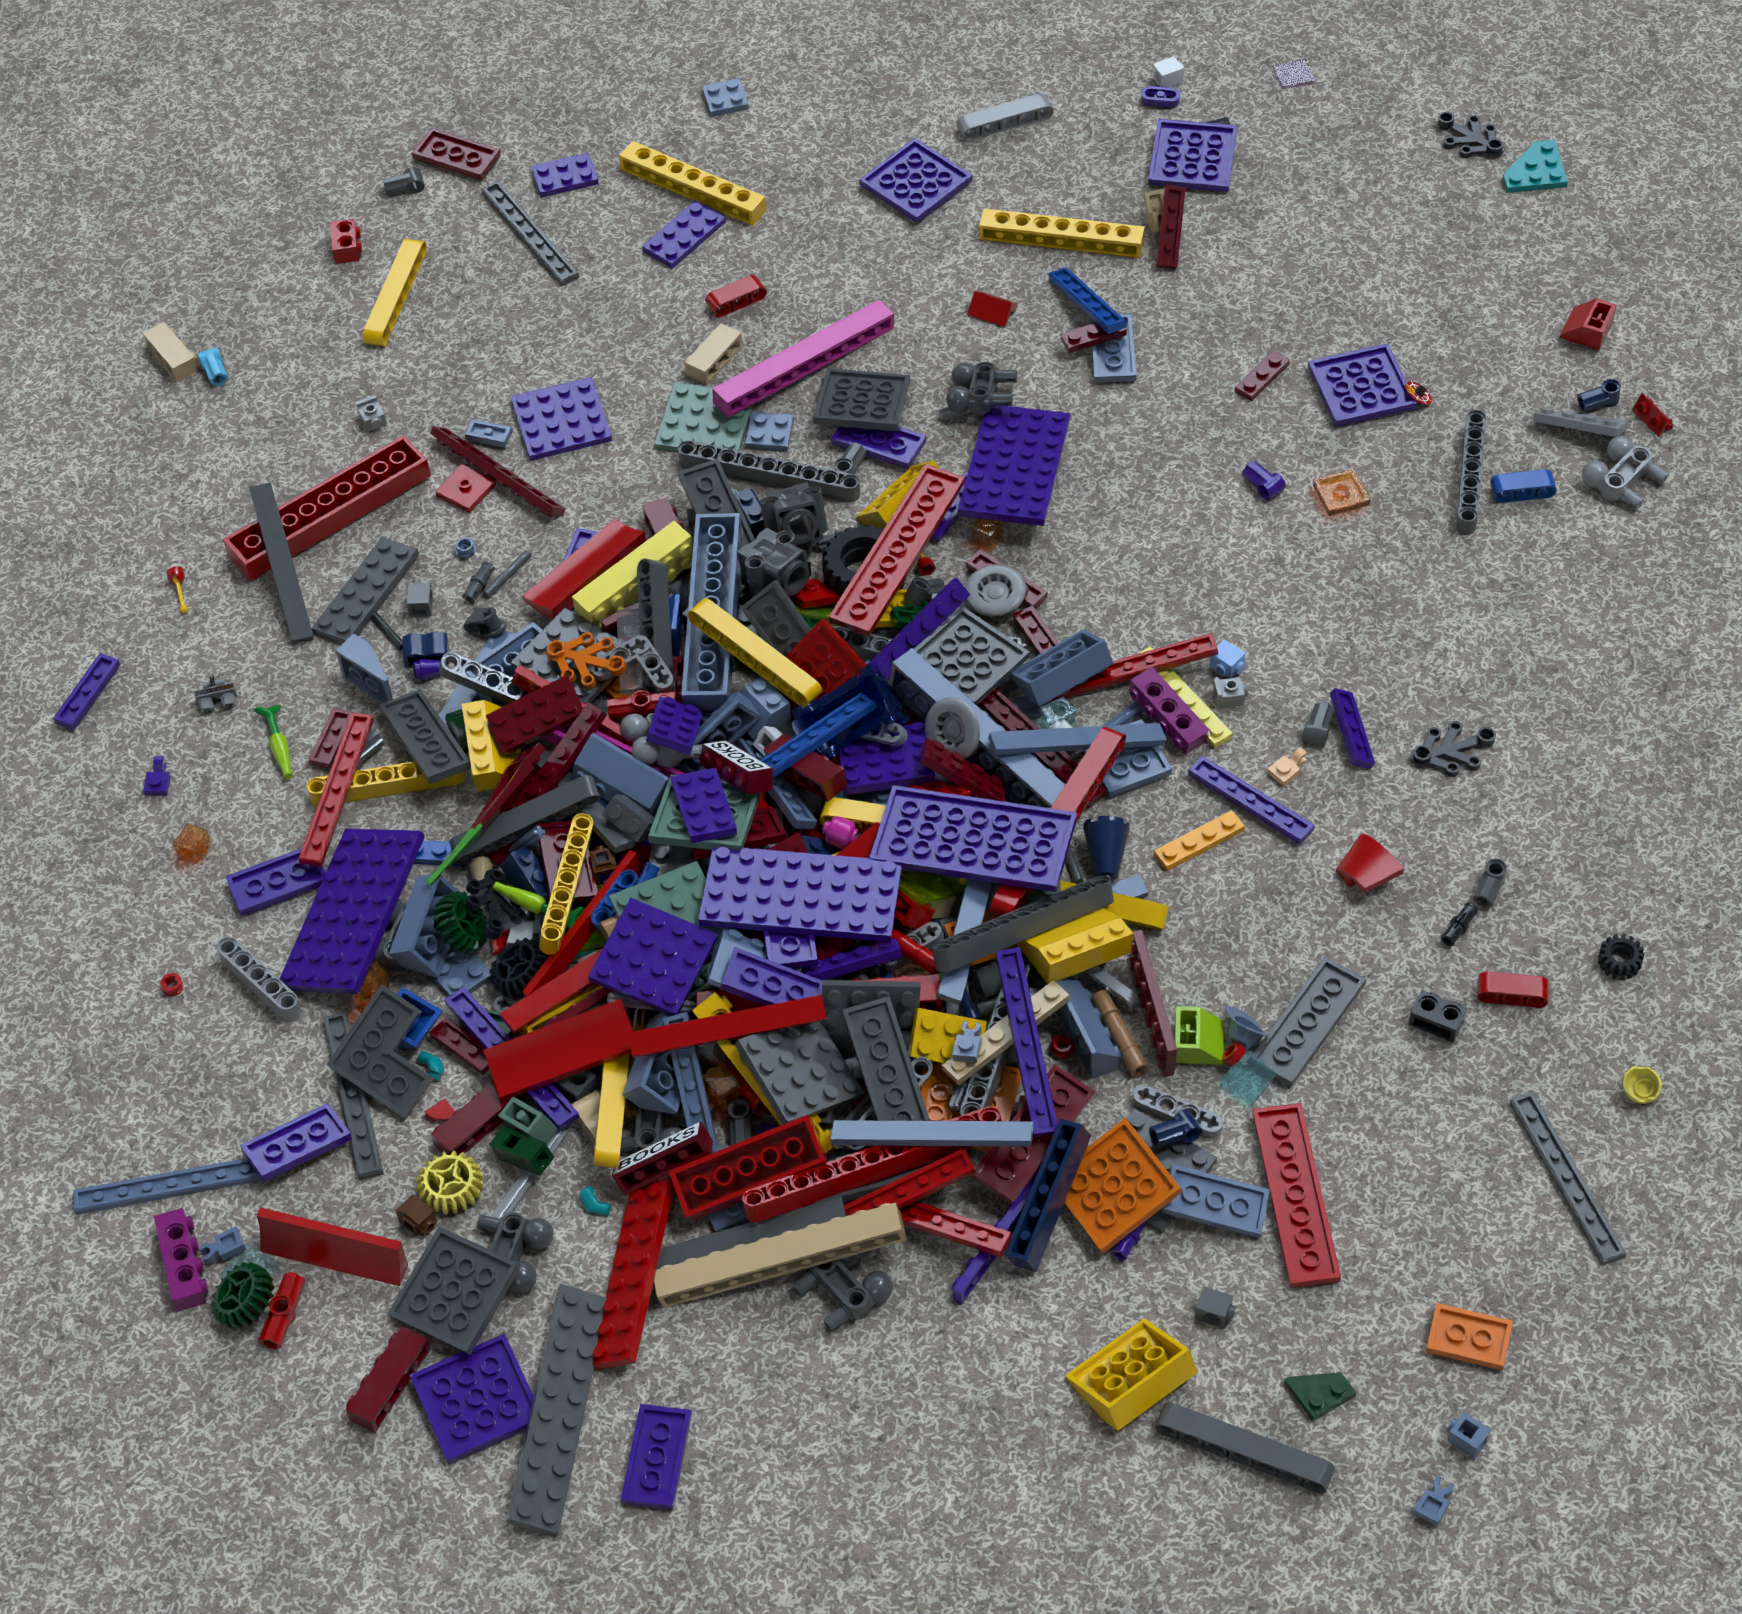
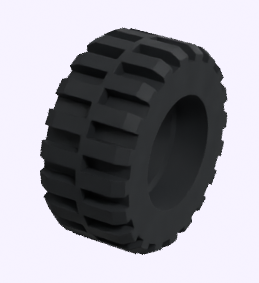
[822,525,906,598]

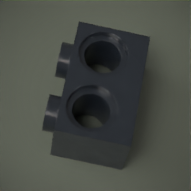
[1408,990,1467,1043]

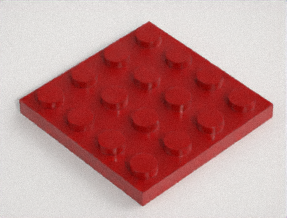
[772,619,883,741]

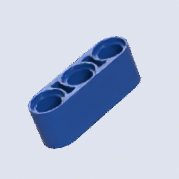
[1490,469,1557,503]
[591,870,639,937]

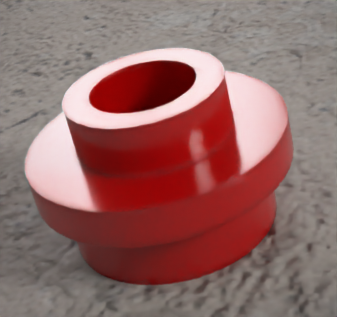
[1050,1035,1075,1058]

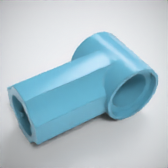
[197,347,228,387]

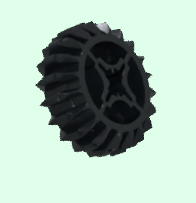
[489,937,549,999]

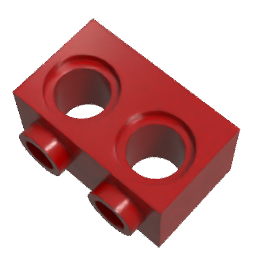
[330,219,362,264]

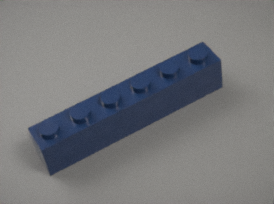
[1005,1118,1091,1272]

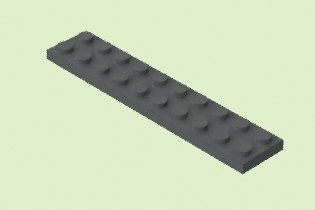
[506,1284,607,1537]

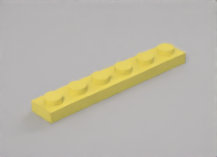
[1138,647,1233,749]

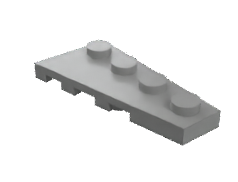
[1533,407,1629,437]

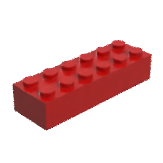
[669,1115,828,1222]

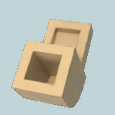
[1143,189,1164,233]

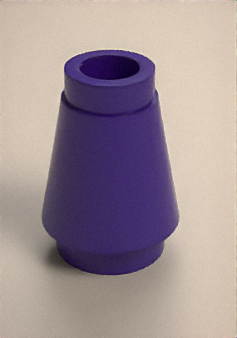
[413,659,446,681]

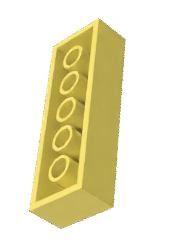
[572,521,693,629]

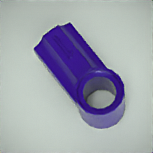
[1242,461,1286,500]

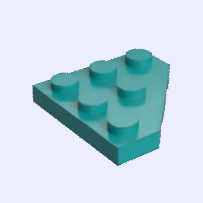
[1503,140,1568,193]

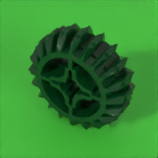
[434,891,487,955]
[210,1262,275,1330]

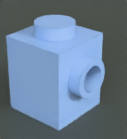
[1209,640,1246,678]

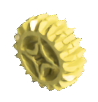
[416,1150,484,1216]

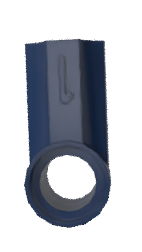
[1577,379,1621,412]
[1149,1110,1203,1147]

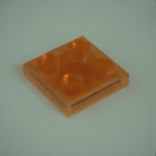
[1313,468,1370,516]

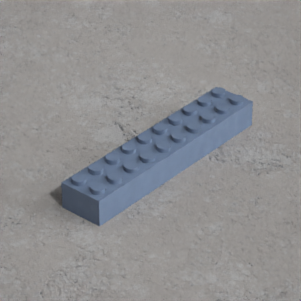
[681,513,743,711]
[889,648,1066,808]

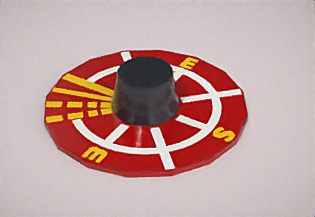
[1405,381,1432,405]

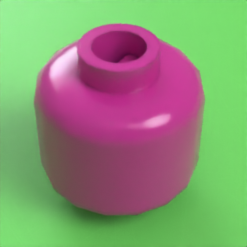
[822,816,858,850]

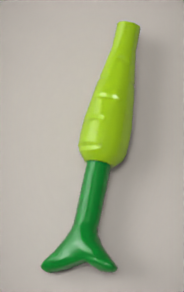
[254,705,293,779]
[493,882,583,929]

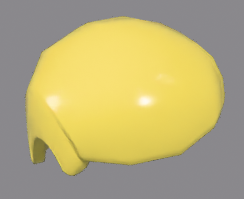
[1622,1066,1662,1104]

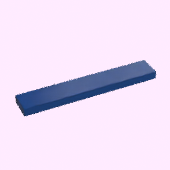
[1048,267,1127,334]
[760,693,876,778]

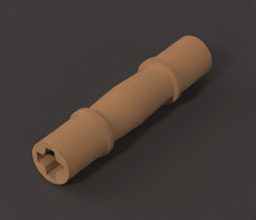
[1091,990,1149,1077]

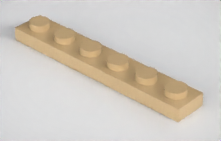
[942,980,1070,1085]

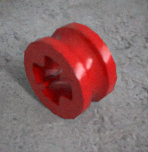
[160,973,184,997]

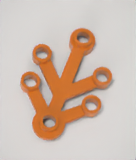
[546,632,627,689]

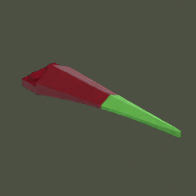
[426,743,546,886]

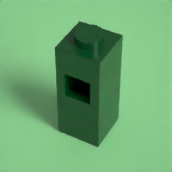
[489,1126,555,1176]

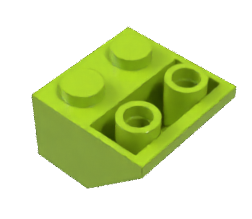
[1175,1006,1224,1065]

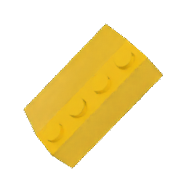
[1017,908,1133,984]
[1065,1318,1198,1431]

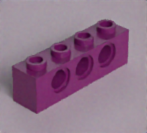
[1129,667,1210,755]
[154,1208,209,1312]

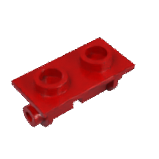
[1632,393,1674,437]

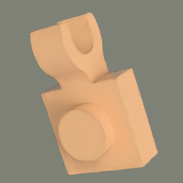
[1268,747,1307,786]

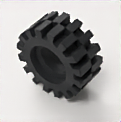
[1598,934,1644,980]

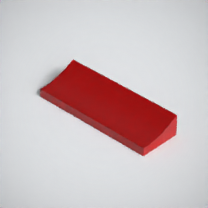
[522,519,646,621]
[483,999,633,1101]
[257,1207,408,1286]

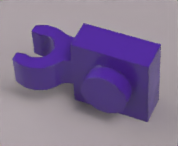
[143,756,171,796]

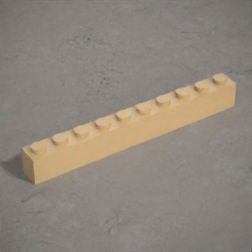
[654,1203,907,1308]

